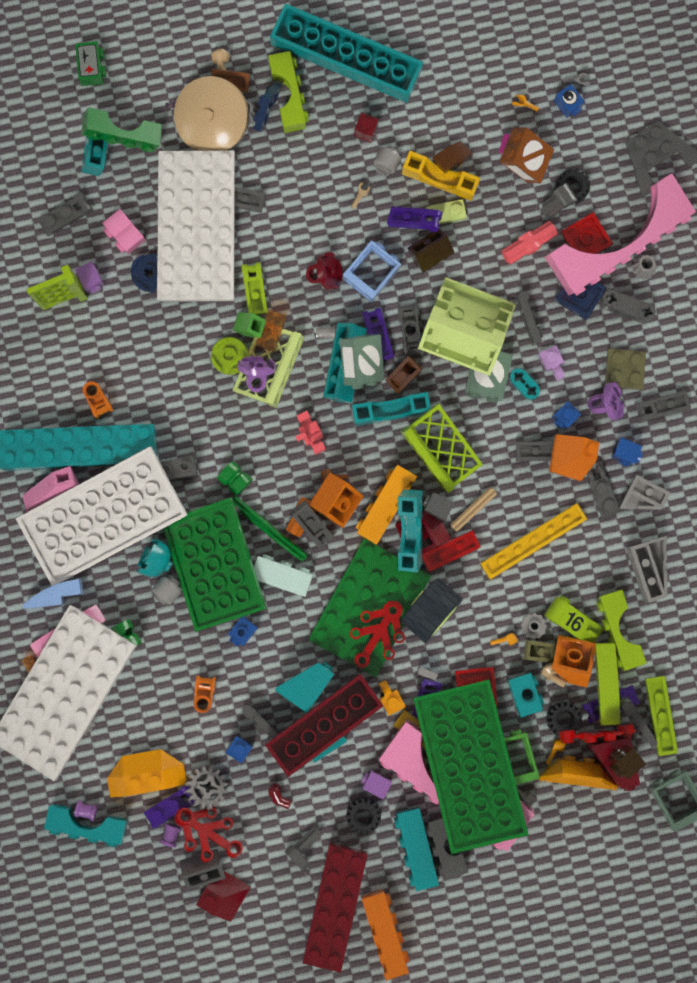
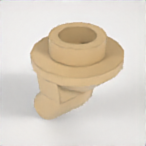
[211,49,230,70]
[541,663,567,688]

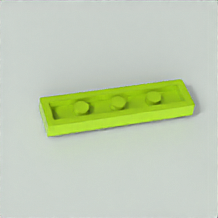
[645,676,678,756]

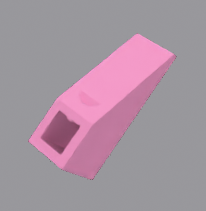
[22,466,79,512]

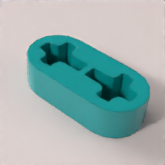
[509,368,540,400]

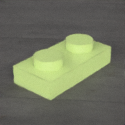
[426,199,467,225]

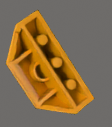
[107,749,187,798]
[538,755,618,790]

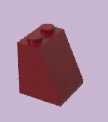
[586,736,640,791]

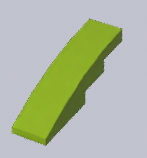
[595,643,620,725]

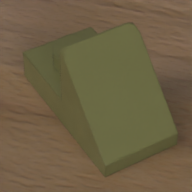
[524,640,556,663]

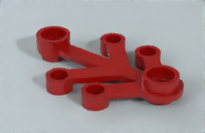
[350,601,405,668]
[559,724,636,743]
[174,807,243,863]

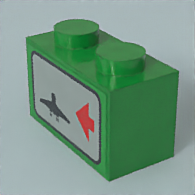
[75,41,106,87]

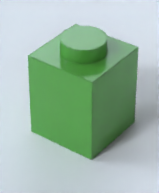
[233,312,266,338]

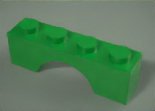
[81,107,162,152]

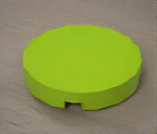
[211,337,249,375]

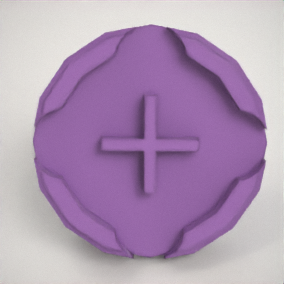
[238,356,276,392]
[587,382,624,421]

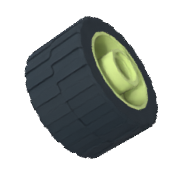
[401,578,463,643]

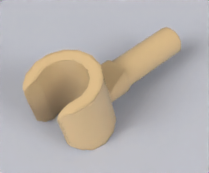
[351,182,370,209]

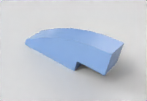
[23,579,84,609]

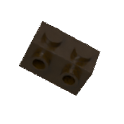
[407,228,455,273]
[608,745,646,779]

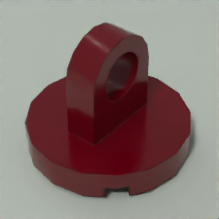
[306,252,343,291]

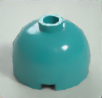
[136,538,172,577]

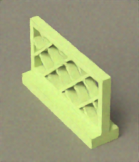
[233,323,305,408]

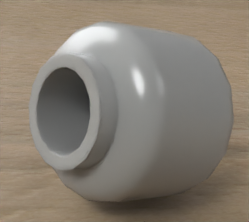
[373,146,401,176]
[152,576,181,606]

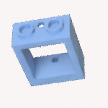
[343,240,401,302]

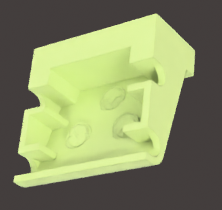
[418,277,516,376]

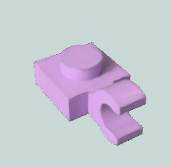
[538,345,565,381]

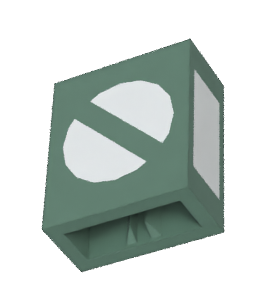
[340,334,384,389]
[464,352,513,403]

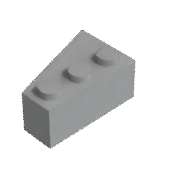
[626,536,667,603]

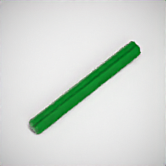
[233,496,308,562]

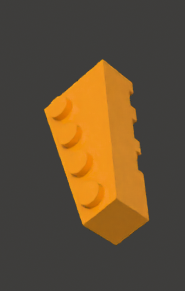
[356,465,417,545]

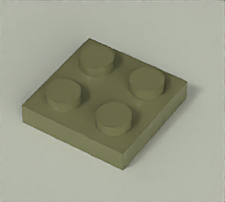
[604,349,646,390]

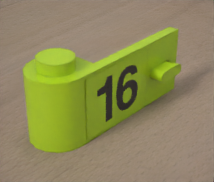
[543,595,604,643]

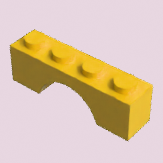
[402,151,480,201]

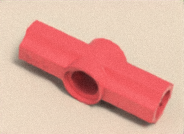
[501,221,558,265]

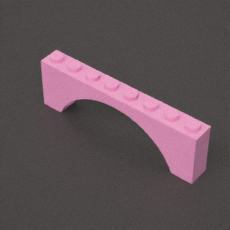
[544,173,696,296]
[379,719,535,852]

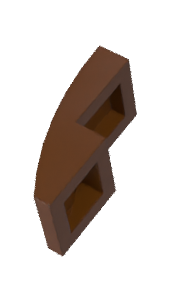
[433,141,473,173]

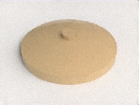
[174,76,249,151]

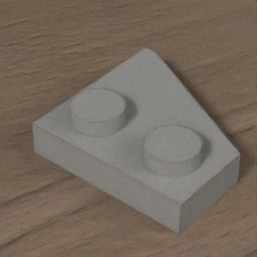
[619,475,671,510]

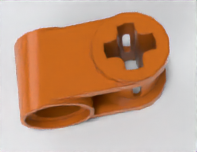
[83,381,114,419]
[194,675,216,713]

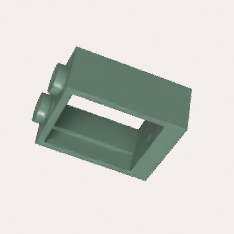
[649,769,697,832]

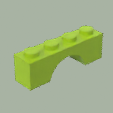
[268,51,309,133]
[596,590,647,671]

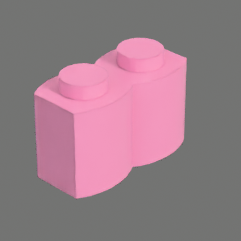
[102,209,146,255]

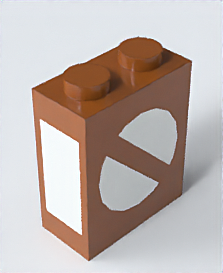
[500,127,554,184]

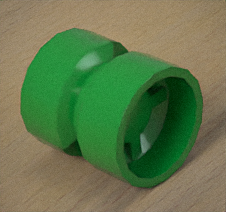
[217,461,253,497]
[110,619,142,646]

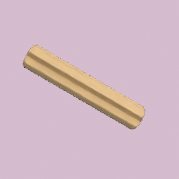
[450,487,497,532]

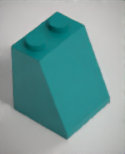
[275,661,334,713]

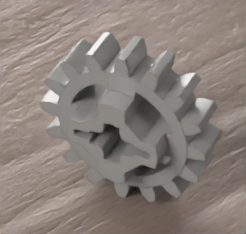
[185,766,228,810]

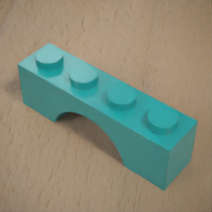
[352,392,431,427]
[398,489,422,572]
[44,803,128,847]

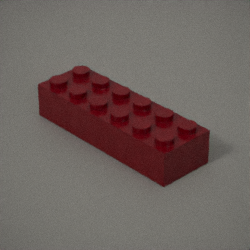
[264,674,384,777]
[302,842,368,973]

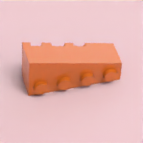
[361,889,410,981]

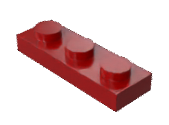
[422,530,481,572]

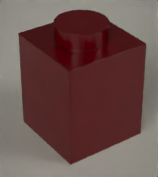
[354,112,379,143]

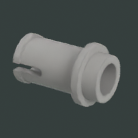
[316,325,337,340]

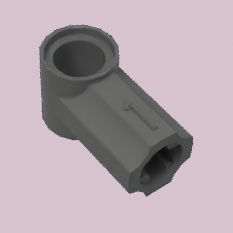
[541,183,577,218]

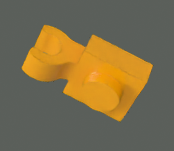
[378,680,406,716]

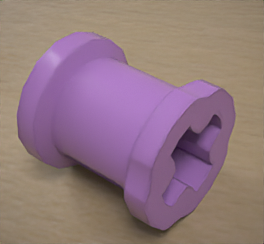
[74,800,98,822]
[159,823,182,848]

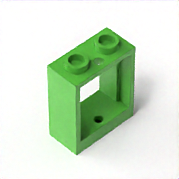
[504,729,540,785]

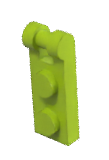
[242,262,268,316]

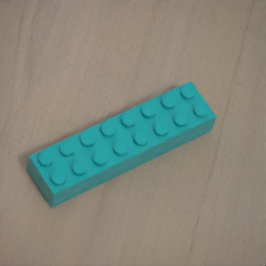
[270,3,424,103]
[0,424,157,471]

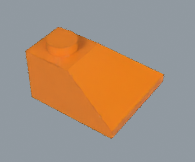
[549,434,599,481]
[552,635,595,688]

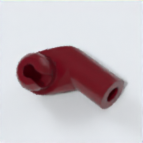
[268,783,292,810]

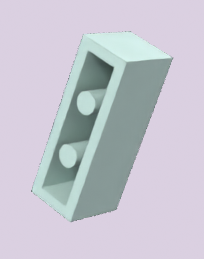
[254,554,313,597]

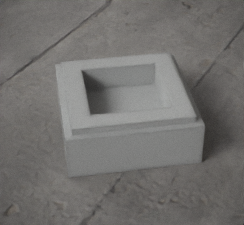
[417,666,438,681]

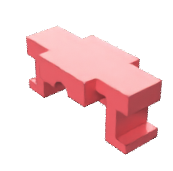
[295,411,326,455]

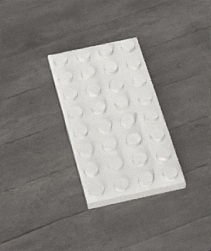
[157,151,235,301]
[16,447,188,586]
[0,605,137,781]

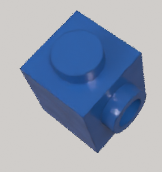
[551,401,581,431]
[611,438,643,467]
[228,617,258,647]

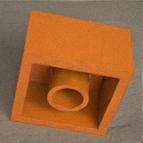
[309,473,364,528]

